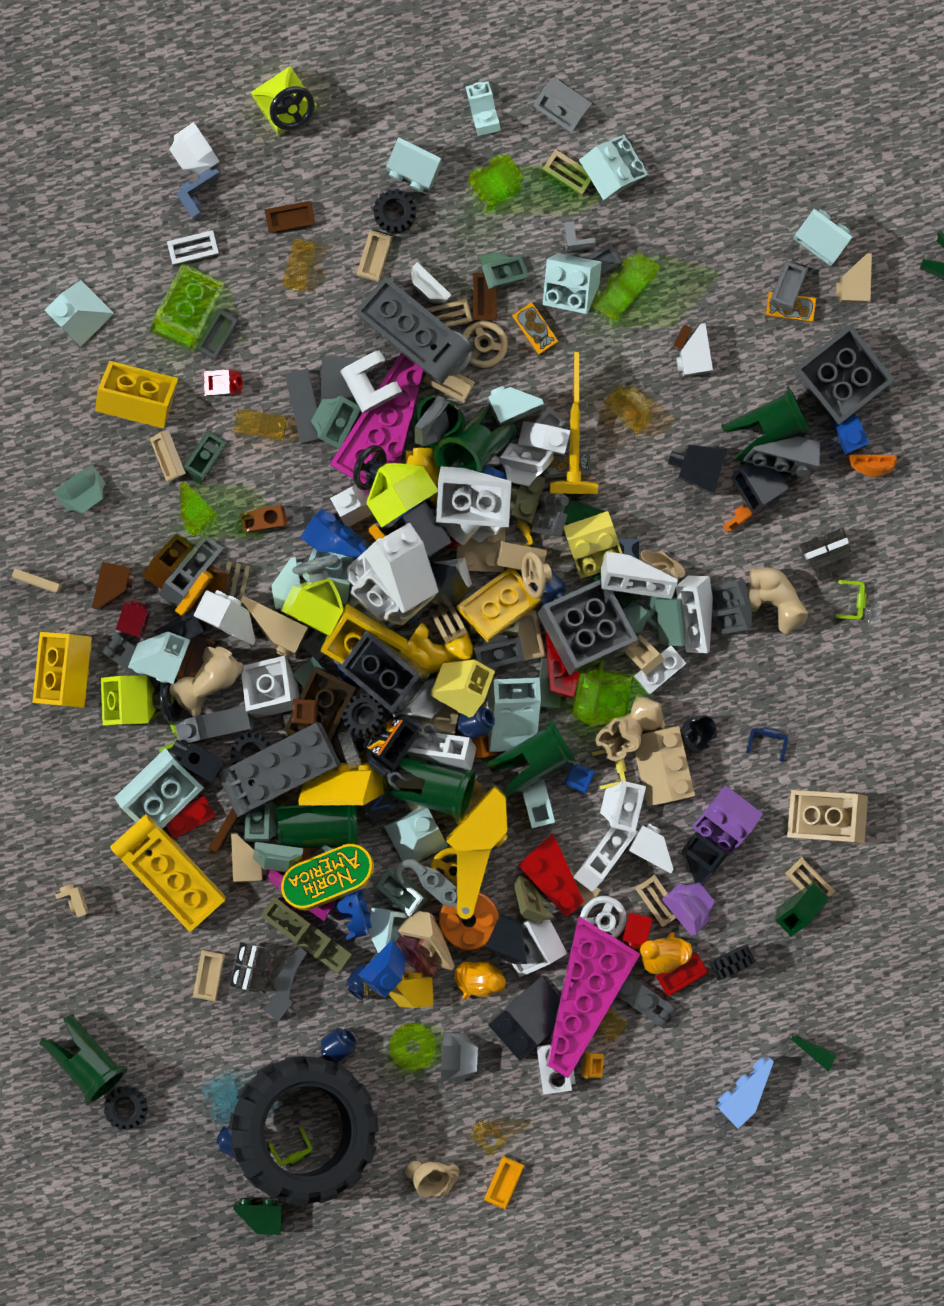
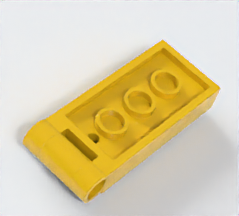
[110,814,226,932]

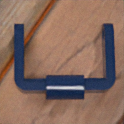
[746,727,788,762]

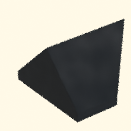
[430,561,470,608]
[682,832,728,885]
[486,914,527,964]

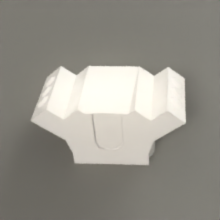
[347,538,436,625]

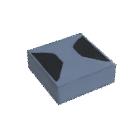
[616,539,640,560]

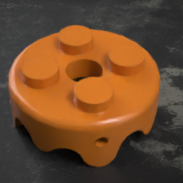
[439,892,499,950]

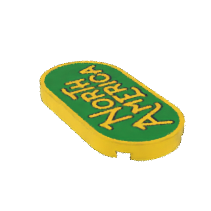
[281,844,374,911]

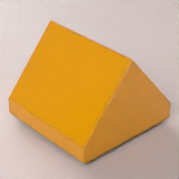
[581,1052,604,1078]

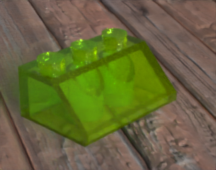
[590,252,661,327]

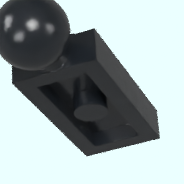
[143,610,207,641]

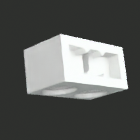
[633,646,686,695]
[536,1043,576,1095]

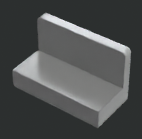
[533,77,592,133]
[563,221,596,253]

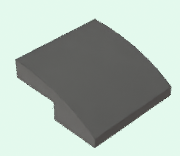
[321,357,369,405]
[711,578,752,635]

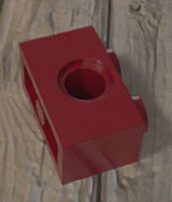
[116,600,151,639]

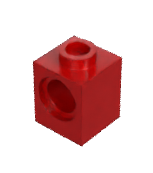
[622,912,653,949]

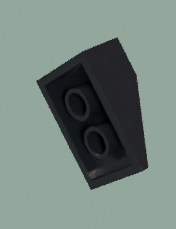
[384,502,451,560]
[339,630,430,713]
[488,976,561,1061]

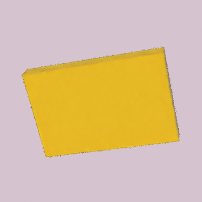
[457,568,541,643]

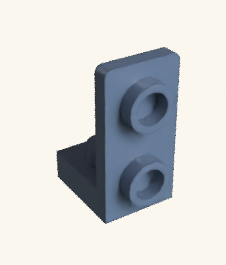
[177,168,221,221]

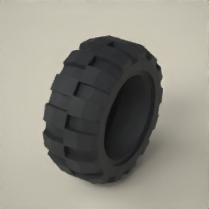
[229,1056,379,1205]

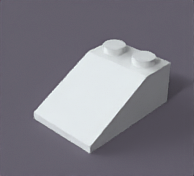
[436,466,512,527]
[363,523,439,613]

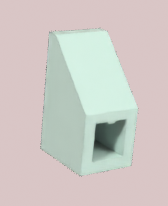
[271,557,303,610]
[522,779,555,828]

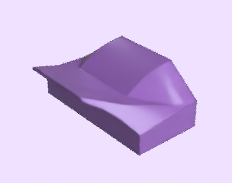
[662,882,715,936]

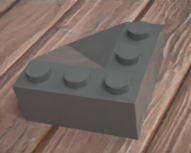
[792,324,895,425]
[538,579,638,676]

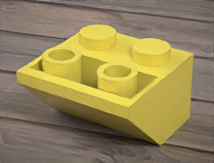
[564,511,622,579]
[430,660,495,718]

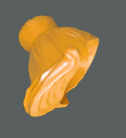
[640,932,693,974]
[454,961,506,1000]

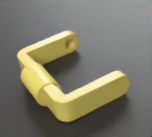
[592,750,627,789]

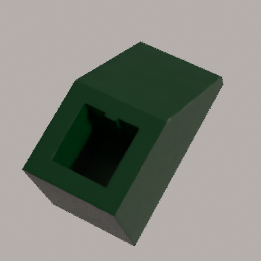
[775,881,829,937]
[233,1198,283,1235]

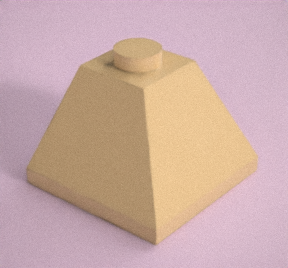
[397,911,455,970]

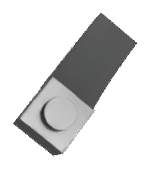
[174,706,255,744]
[263,946,308,1021]

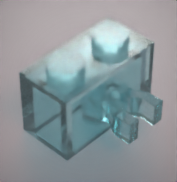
[201,1069,240,1126]

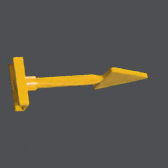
[550,352,598,494]

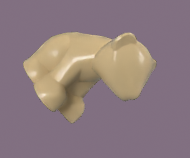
[748,567,809,635]
[169,647,244,717]
[596,693,665,761]

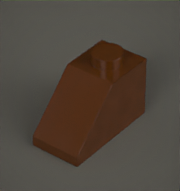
[143,534,194,589]
[92,562,135,610]

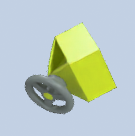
[280,555,343,636]

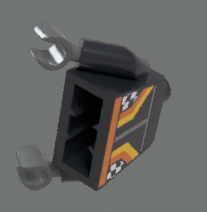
[363,714,438,790]

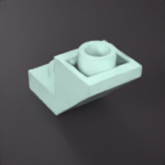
[466,81,501,136]

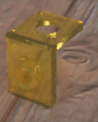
[471,1119,507,1156]

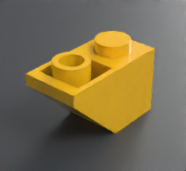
[389,972,433,1008]

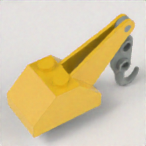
[395,785,508,919]

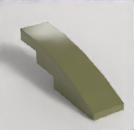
[260,897,354,975]

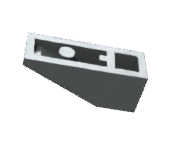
[159,535,224,608]

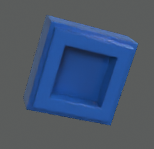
[564,764,595,793]

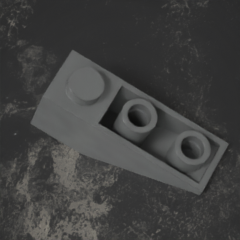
[744,437,820,478]

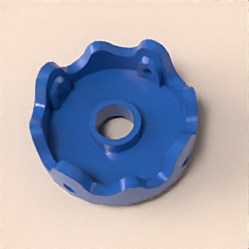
[337,889,372,940]

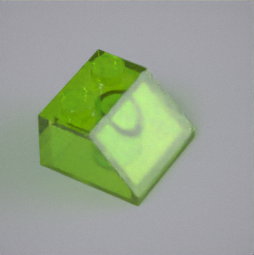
[180,481,221,538]
[572,669,634,726]

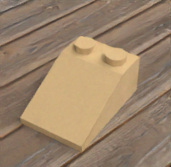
[241,596,308,659]
[787,790,868,844]

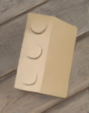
[634,726,695,806]

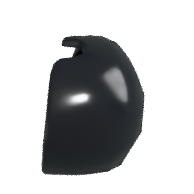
[681,715,717,752]

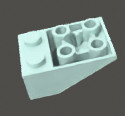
[486,678,541,752]

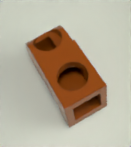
[240,504,288,533]

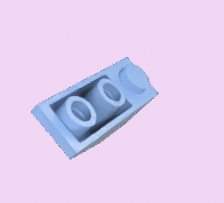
[717,1056,773,1129]

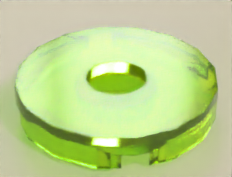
[389,1022,437,1071]

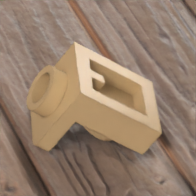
[55,884,89,917]

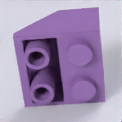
[692,785,763,856]

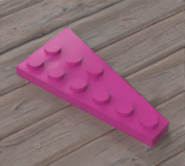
[330,353,424,490]
[546,917,640,1078]

